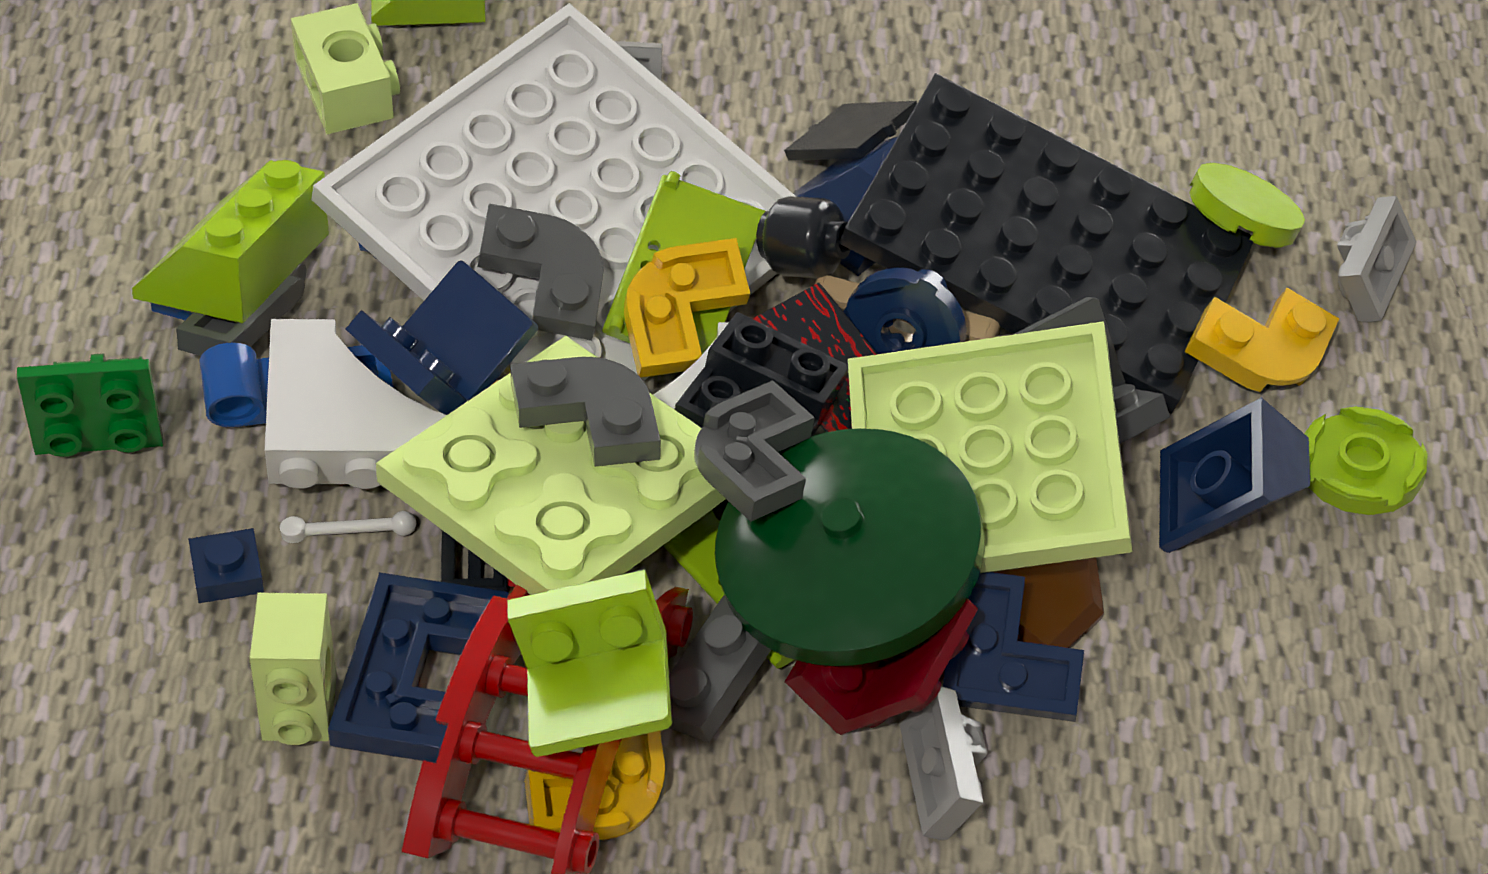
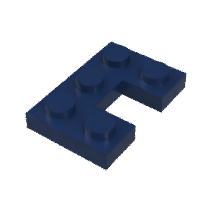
[328,572,509,763]

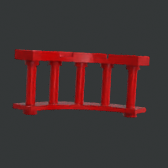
[401,579,693,874]

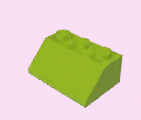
[132,160,329,323]

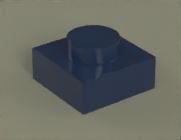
[188,528,264,604]

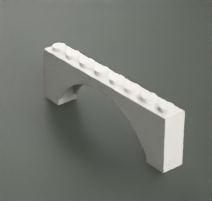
[265,319,729,489]

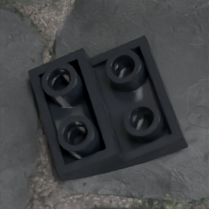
[674,312,849,437]

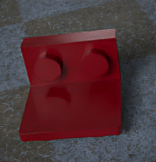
[784,599,978,735]

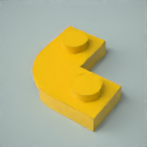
[624,238,750,378]
[1185,288,1340,392]
[524,731,665,840]

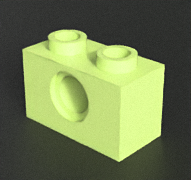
[291,3,400,134]
[250,593,337,745]

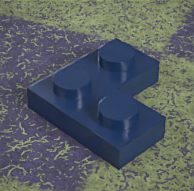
[943,572,1084,722]

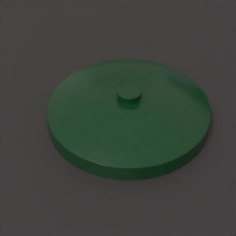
[715,428,985,666]

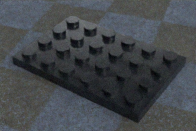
[839,73,1254,414]

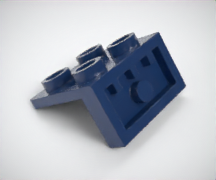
[345,260,538,415]

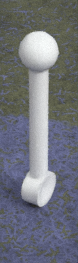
[280,511,416,543]

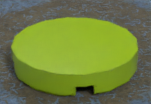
[1189,162,1305,248]
[1304,406,1428,515]

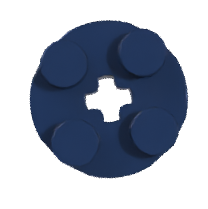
[843,268,967,354]

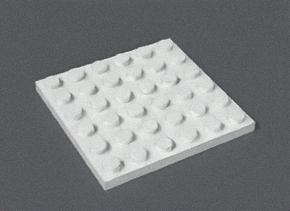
[311,3,796,381]

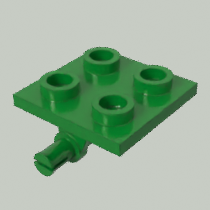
[17,353,163,457]

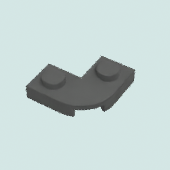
[477,203,604,341]
[510,357,661,467]
[694,381,815,522]

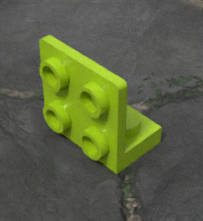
[508,570,672,757]

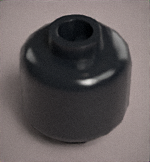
[756,196,851,278]

